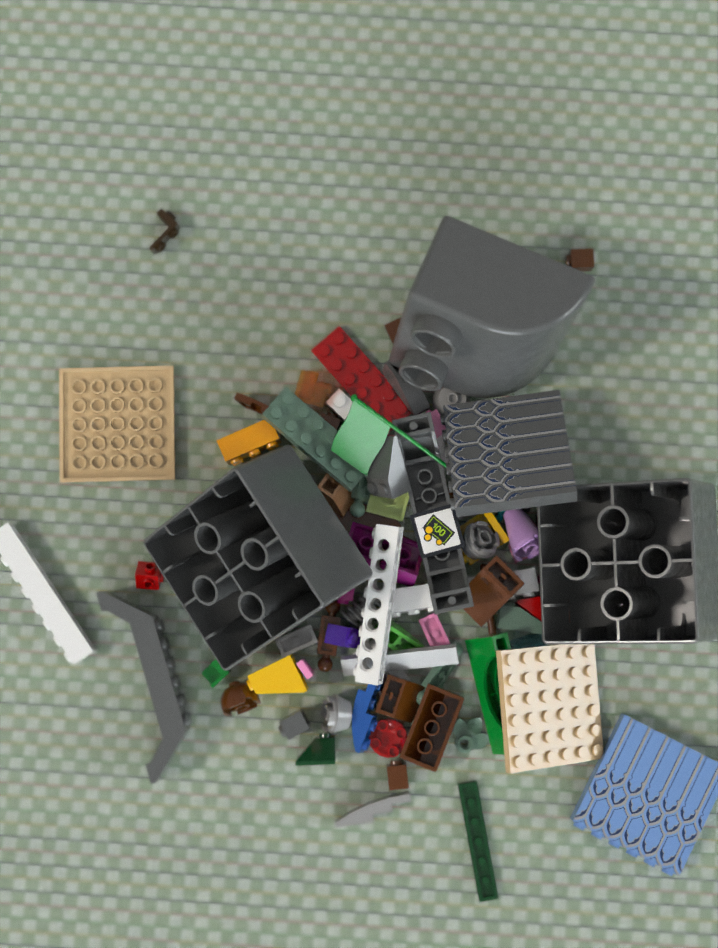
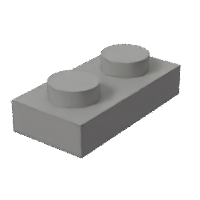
[275,624,318,657]

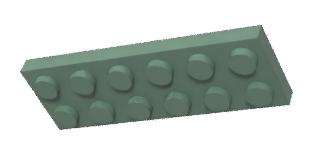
[260,387,365,492]

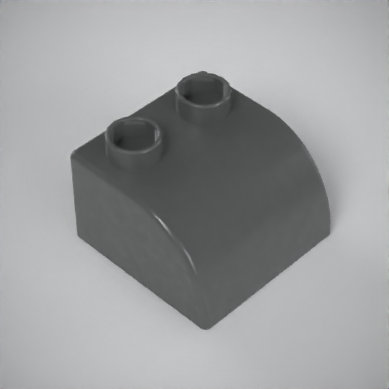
[389,216,595,398]
[143,445,373,671]
[537,478,718,645]

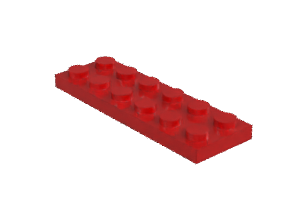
[311,326,411,434]

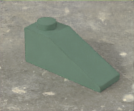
[496,602,542,634]

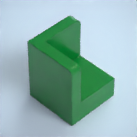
[202,659,231,688]

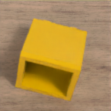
[246,654,309,694]

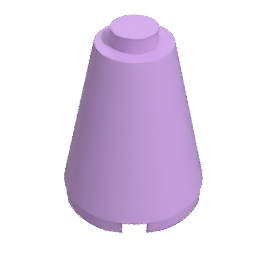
[503,509,539,561]

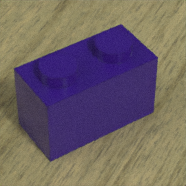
[324,623,361,649]

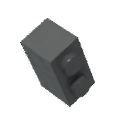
[278,708,311,740]

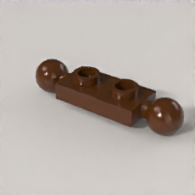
[317,600,341,672]

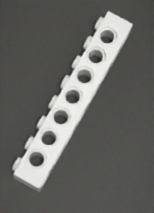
[353,524,404,686]

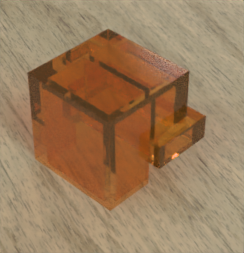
[295,369,336,408]

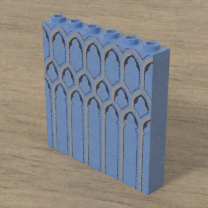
[570,713,718,876]

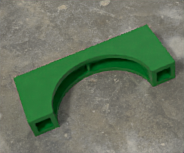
[465,632,511,755]

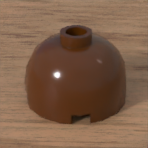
[220,681,261,716]

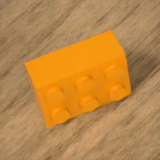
[216,420,282,466]

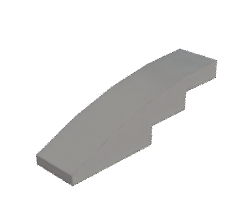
[334,791,411,827]

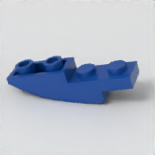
[352,681,384,753]

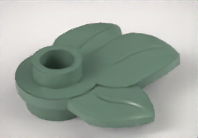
[453,717,490,753]

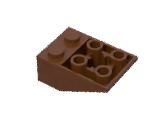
[463,555,525,627]

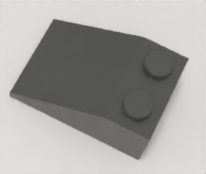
[366,434,411,499]

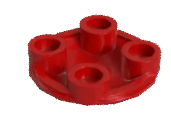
[369,718,407,758]

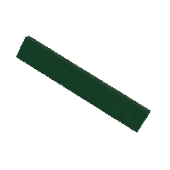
[457,780,499,902]

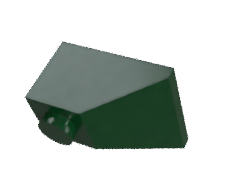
[295,733,336,766]

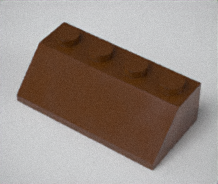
[399,683,465,772]

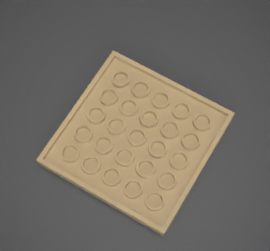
[59,366,176,483]
[496,644,604,773]

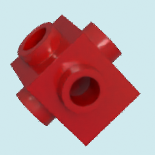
[135,561,165,590]

